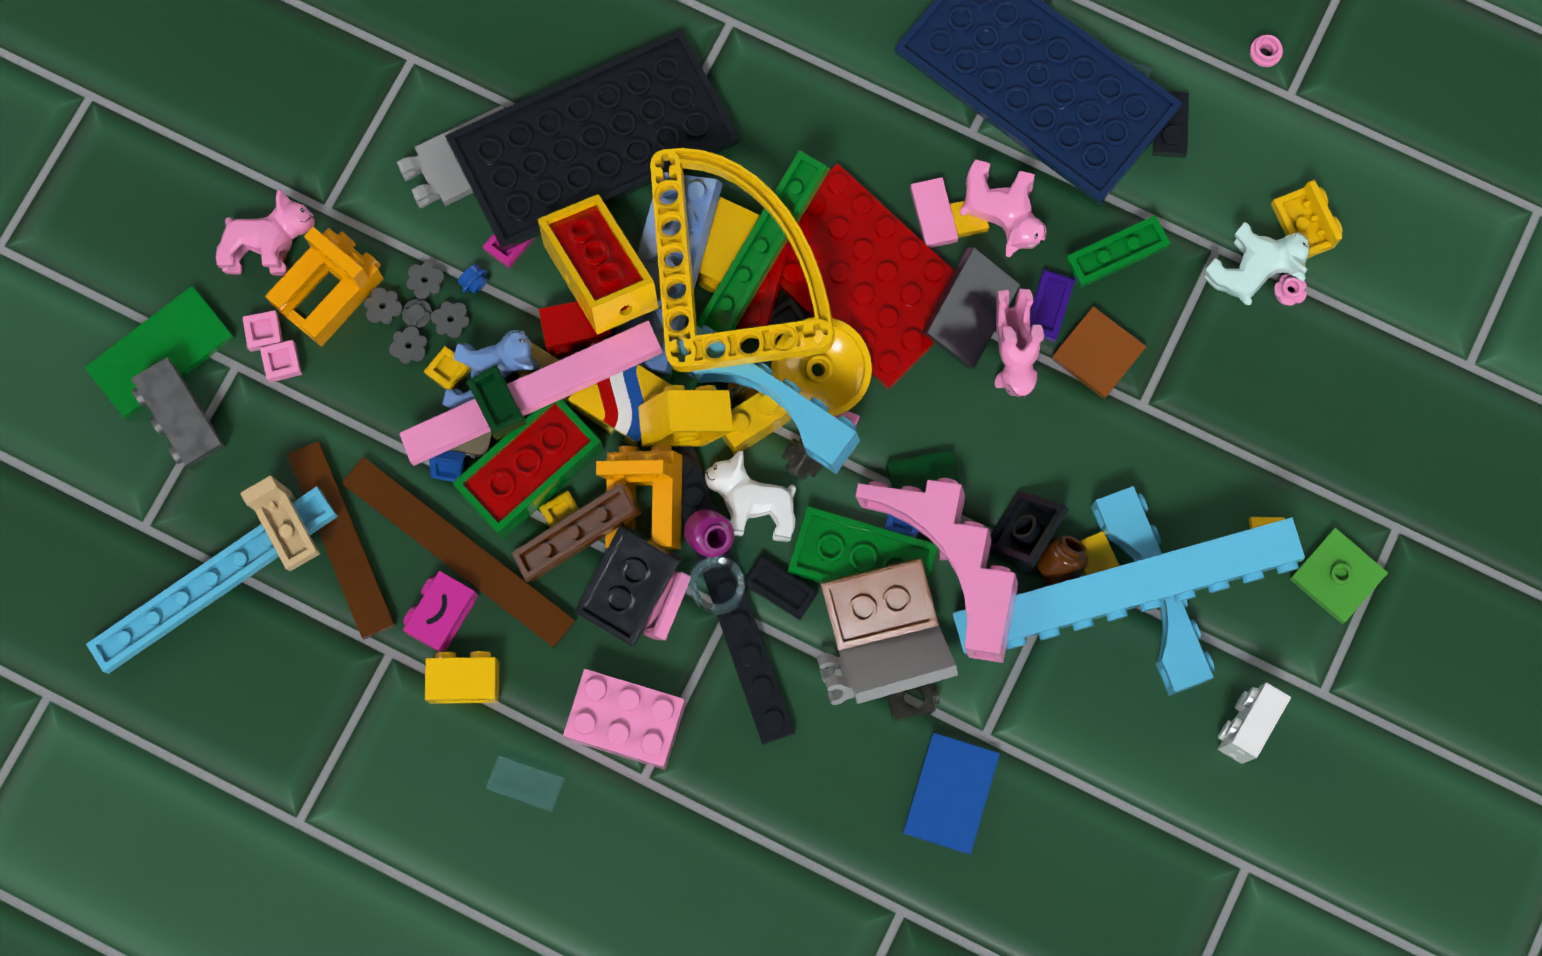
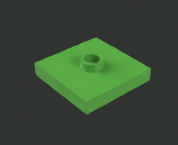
[1290,528,1388,624]

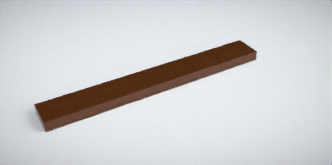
[342,457,576,649]

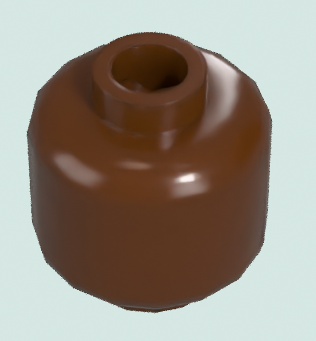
[1037,535,1088,585]

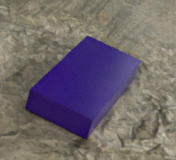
[1030,269,1075,343]

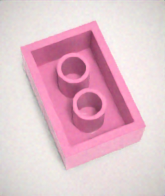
[563,669,686,770]

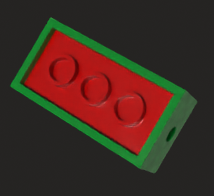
[452,399,604,540]

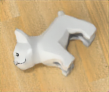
[705,450,796,542]

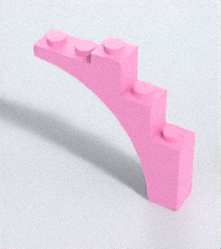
[856,478,1018,663]

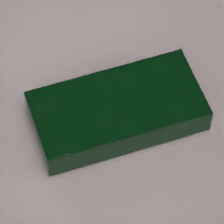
[466,365,527,440]
[886,450,960,492]

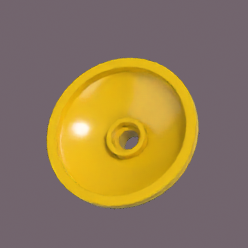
[771,317,872,416]

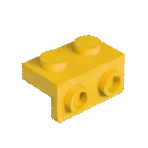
[1271,180,1342,259]

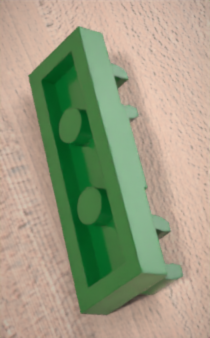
[1065,215,1171,288]

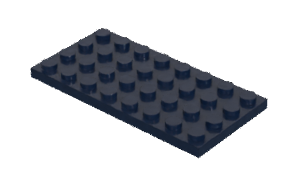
[894,0,1182,205]

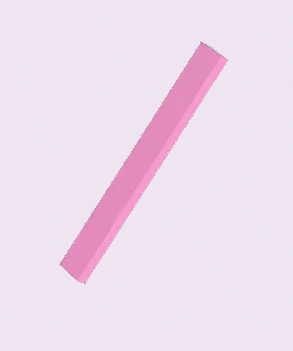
[399,320,663,466]

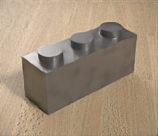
[131,357,225,468]

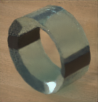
[689,556,745,615]

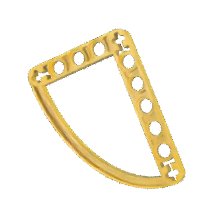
[650,148,835,372]

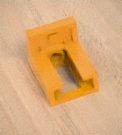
[265,227,384,347]
[596,445,682,550]

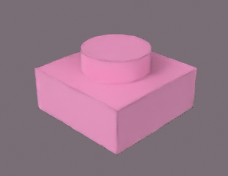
[243,310,283,352]
[260,340,302,383]

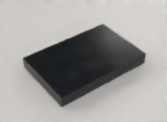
[921,248,1020,369]
[574,524,682,647]

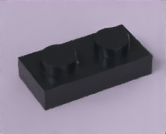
[1152,91,1189,158]

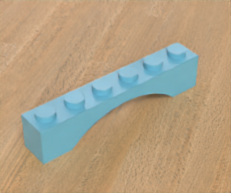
[674,325,860,474]
[1091,486,1215,696]

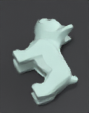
[1204,222,1310,305]

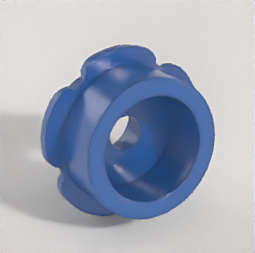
[457,263,488,294]

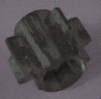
[781,438,823,479]

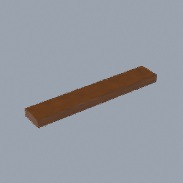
[287,441,396,640]

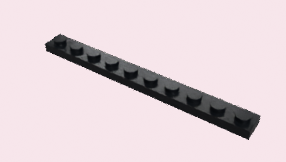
[672,446,795,746]

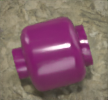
[684,509,734,557]

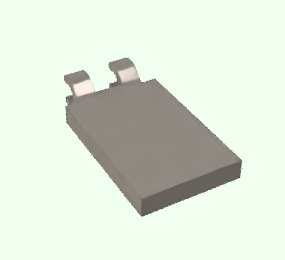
[397,105,505,208]
[817,626,958,705]

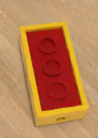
[538,194,659,335]

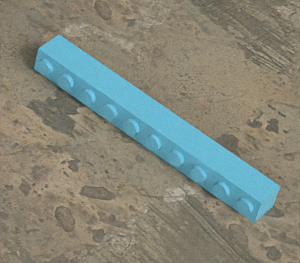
[953,517,1305,659]

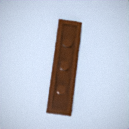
[512,483,641,583]

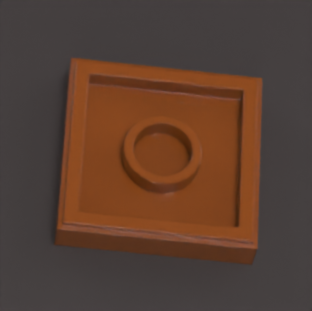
[1052,306,1146,400]

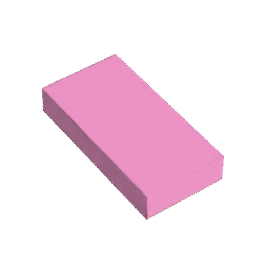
[910,177,958,248]
[643,572,691,640]

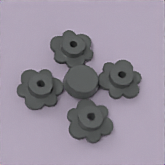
[364,262,470,364]

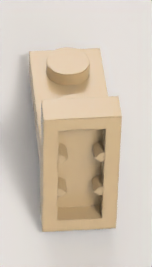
[240,475,320,571]

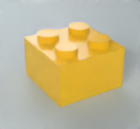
[638,385,733,447]

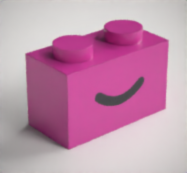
[403,571,479,652]

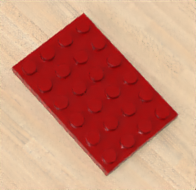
[779,163,955,391]

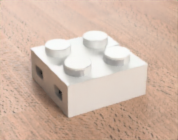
[1218,682,1291,764]

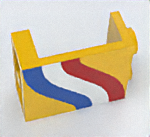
[566,365,672,446]

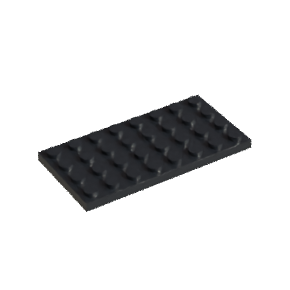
[445,29,740,252]

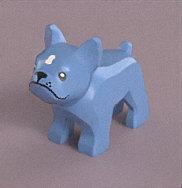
[443,330,540,409]

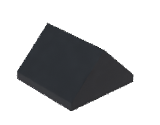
[989,490,1069,575]

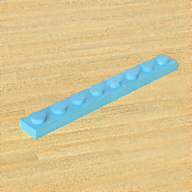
[86,486,338,674]

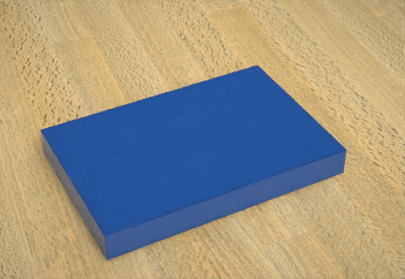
[903,733,1000,855]

